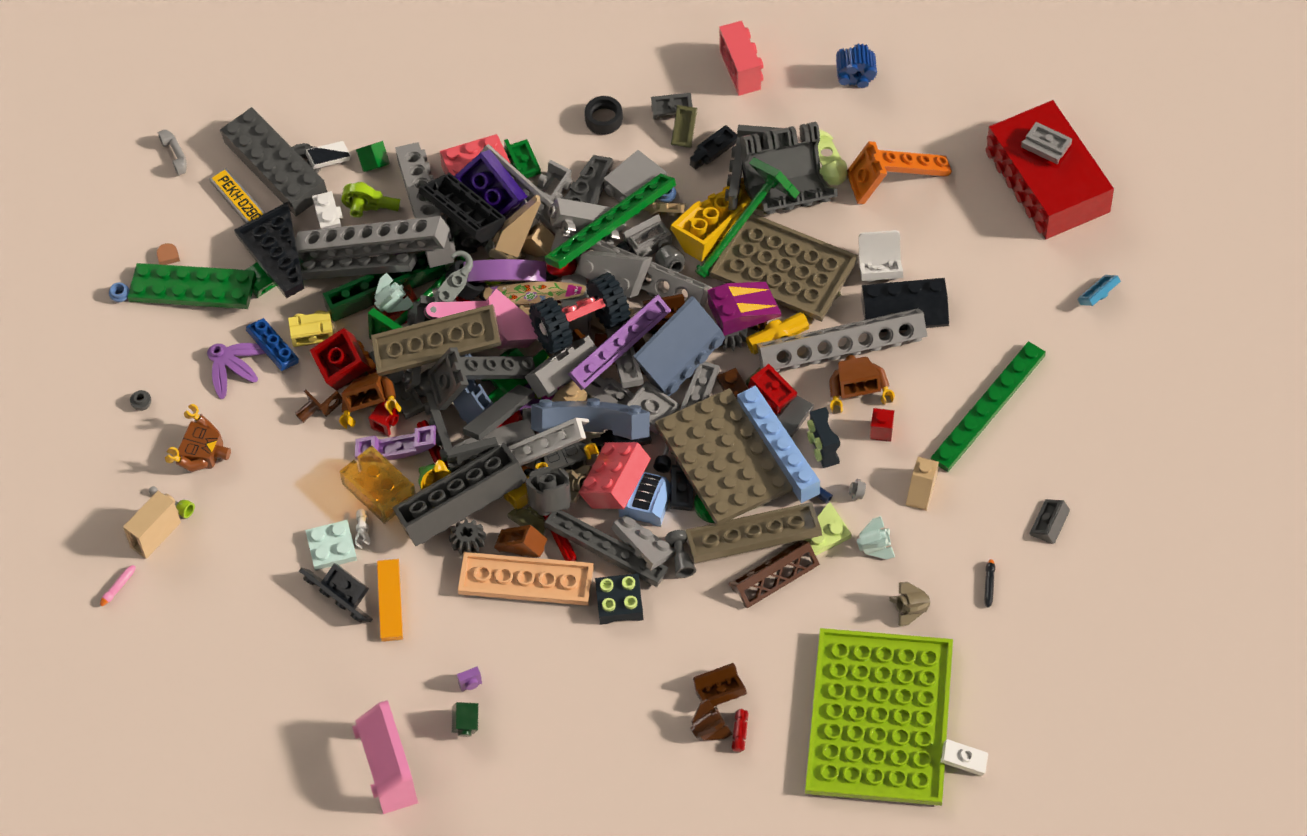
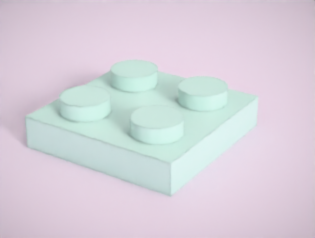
[305,520,357,571]

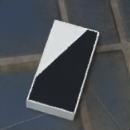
[305,141,351,169]

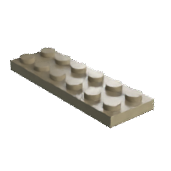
[371,304,501,376]
[685,502,822,564]

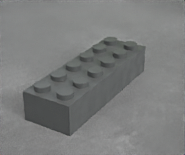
[220,107,327,216]
[392,442,527,546]

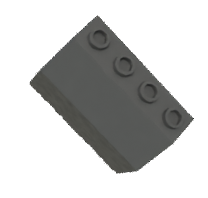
[740,122,838,214]

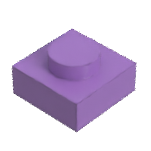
[457,666,482,691]

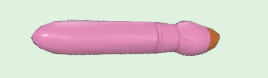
[100,565,135,606]

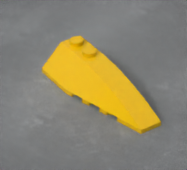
[670,178,751,262]

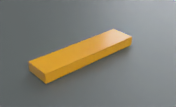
[377,559,403,642]

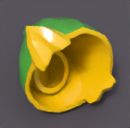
[418,459,451,490]

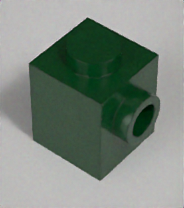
[452,702,479,737]

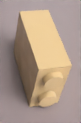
[123,491,181,559]

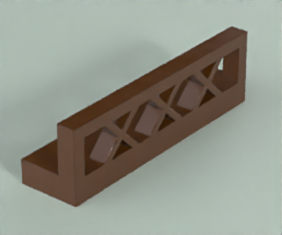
[729,540,820,608]

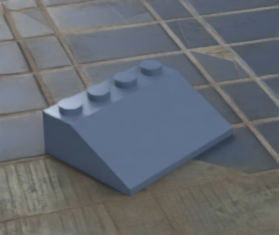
[633,296,725,396]

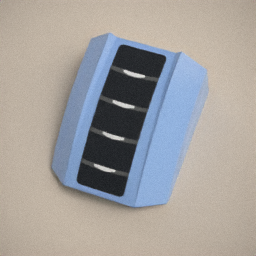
[619,472,670,527]

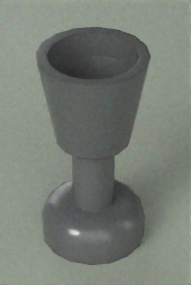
[665,530,696,578]

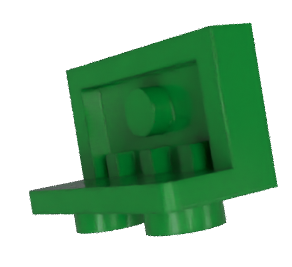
[504,139,541,179]

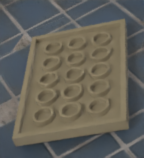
[710,213,858,322]
[655,388,793,526]

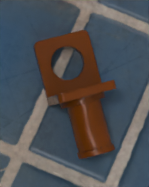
[295,389,342,423]

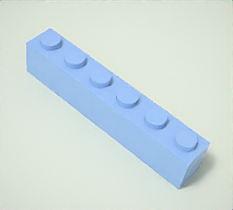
[737,386,820,503]

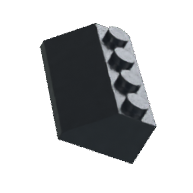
[861,278,949,334]

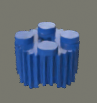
[836,43,877,88]

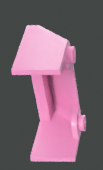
[352,700,418,814]

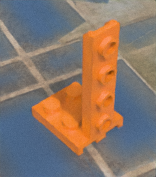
[847,141,952,204]

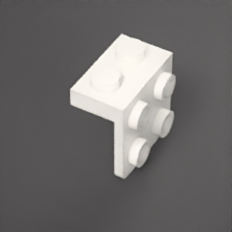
[858,230,903,282]

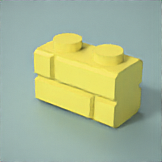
[288,310,333,347]

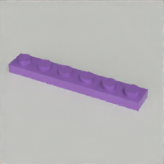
[568,295,671,390]

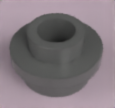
[130,390,151,411]

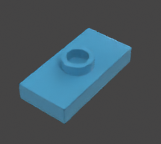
[1077,275,1121,306]

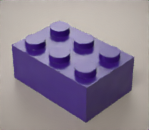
[454,149,528,216]

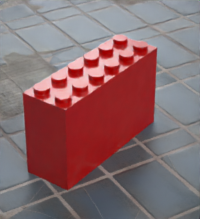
[985,100,1114,239]

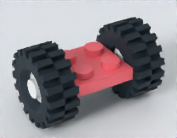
[529,272,630,354]

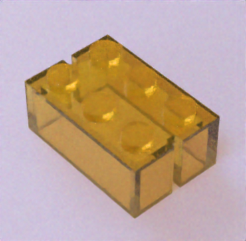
[339,445,416,524]

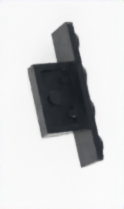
[299,563,373,622]

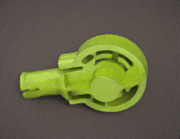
[341,182,400,218]

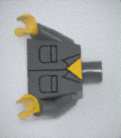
[534,441,599,471]

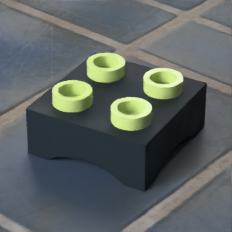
[807,407,840,468]
[595,573,643,625]

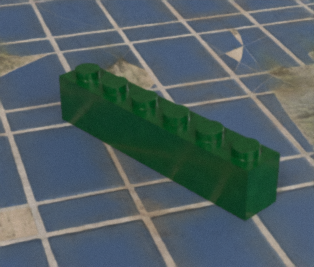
[322,251,446,322]

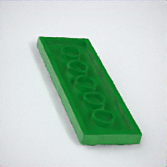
[128,263,257,309]

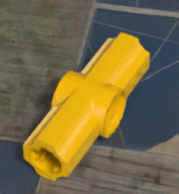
[746,312,809,355]

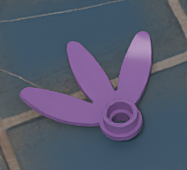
[207,343,266,399]

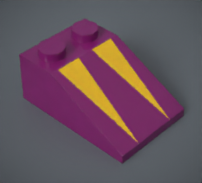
[707,282,782,336]

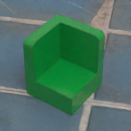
[356,141,390,172]

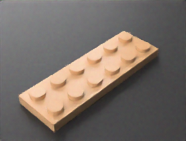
[458,552,594,606]

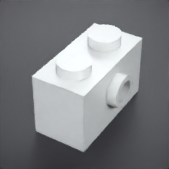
[312,191,343,229]

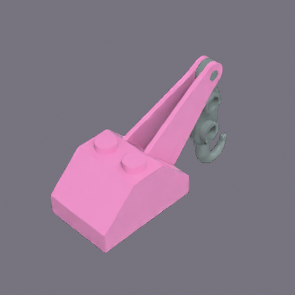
[424,251,538,350]

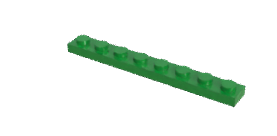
[544,173,676,269]
[931,341,1046,472]

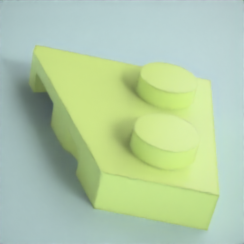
[804,502,851,555]

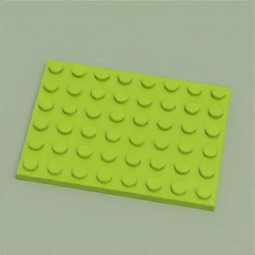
[805,628,953,806]

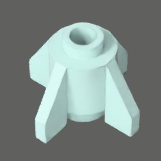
[374,273,413,313]
[857,516,895,560]

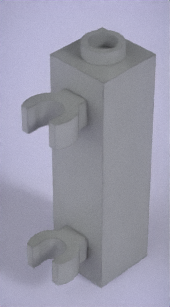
[548,198,626,245]

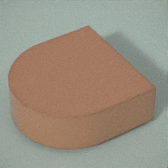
[157,243,180,265]

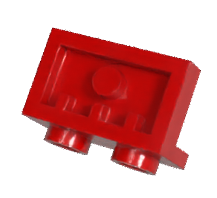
[748,364,797,416]

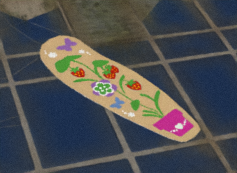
[483,281,586,305]

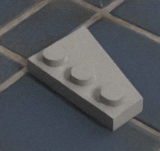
[611,515,676,571]

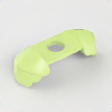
[818,129,848,185]

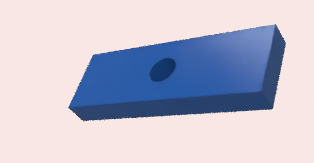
[246,318,299,371]

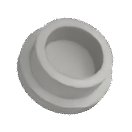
[849,479,866,500]

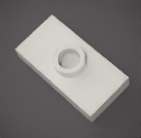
[941,739,988,776]

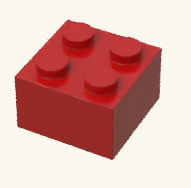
[310,328,371,391]

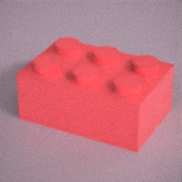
[719,20,764,96]
[440,134,510,176]
[578,442,651,509]

